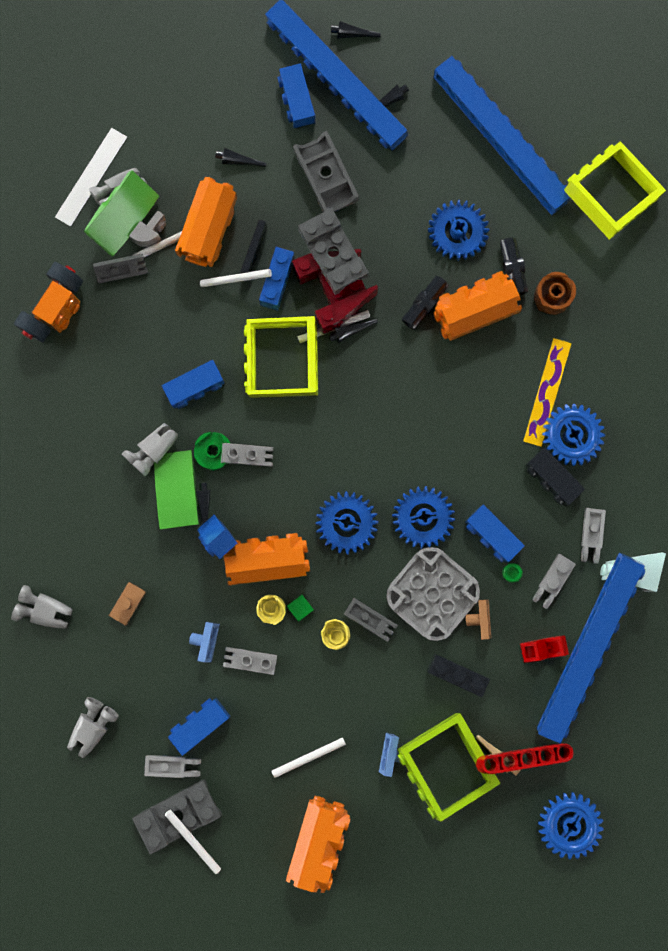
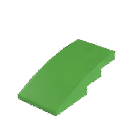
[84,170,159,256]
[154,450,199,530]

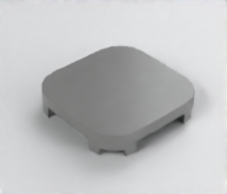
[386,547,480,641]

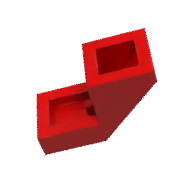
[520,635,569,663]

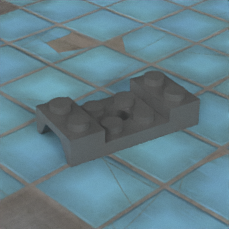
[293,131,359,212]
[298,208,369,295]
[132,779,222,854]

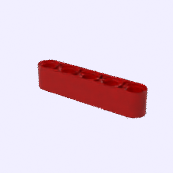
[476,744,573,774]

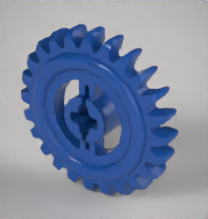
[428,200,490,261]
[542,404,605,466]
[392,486,455,549]
[315,491,379,555]
[538,792,604,860]

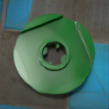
[194,432,231,471]

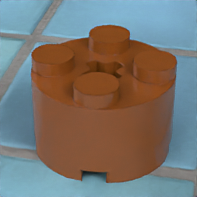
[534,272,576,315]

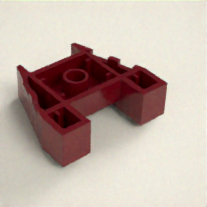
[292,249,378,334]

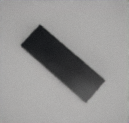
[241,220,267,273]

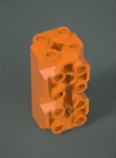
[175,177,237,267]
[433,271,522,341]
[224,533,310,585]
[286,796,350,893]

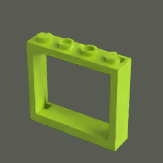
[397,713,500,822]

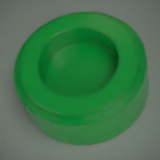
[502,563,523,583]

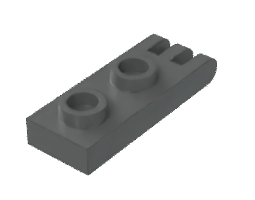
[93,254,148,283]
[344,598,398,642]

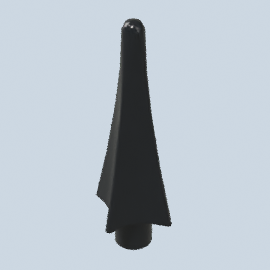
[331,21,381,39]
[380,84,409,107]
[215,148,266,167]
[328,319,378,343]
[196,482,211,524]

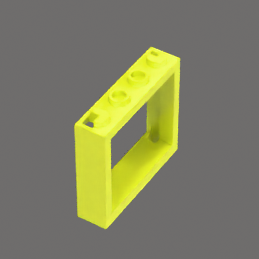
[564,141,666,240]
[244,316,318,398]

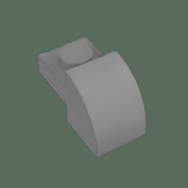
[129,211,166,247]

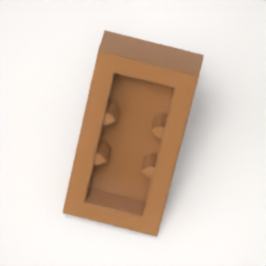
[109,582,146,625]
[466,599,492,640]

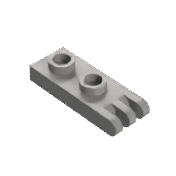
[221,443,273,467]
[223,647,277,675]

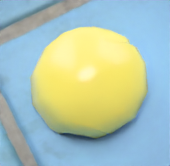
[256,595,286,625]
[321,619,351,650]

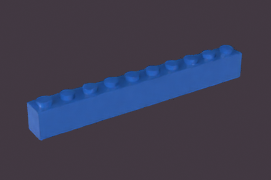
[265,0,408,151]
[433,56,571,215]
[537,553,645,744]

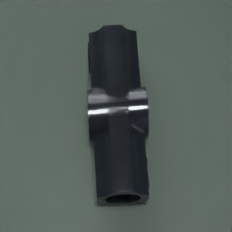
[500,237,528,296]
[401,275,449,330]

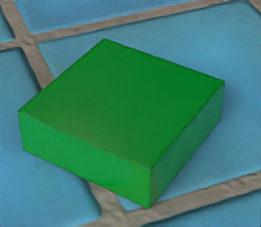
[287,595,314,622]

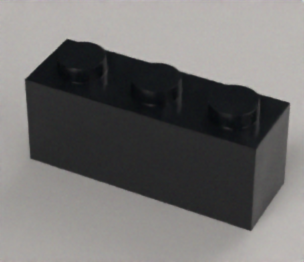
[525,448,585,506]
[427,653,490,697]

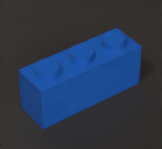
[277,63,315,128]
[259,247,295,311]
[161,360,225,409]
[465,504,525,563]
[197,515,237,559]
[168,698,230,756]

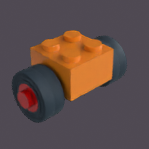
[14,262,83,343]

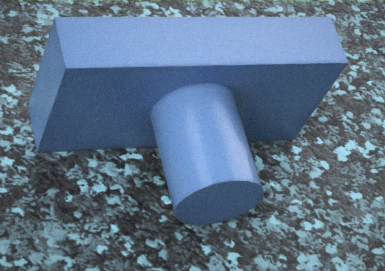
[189,622,220,662]
[379,733,400,777]

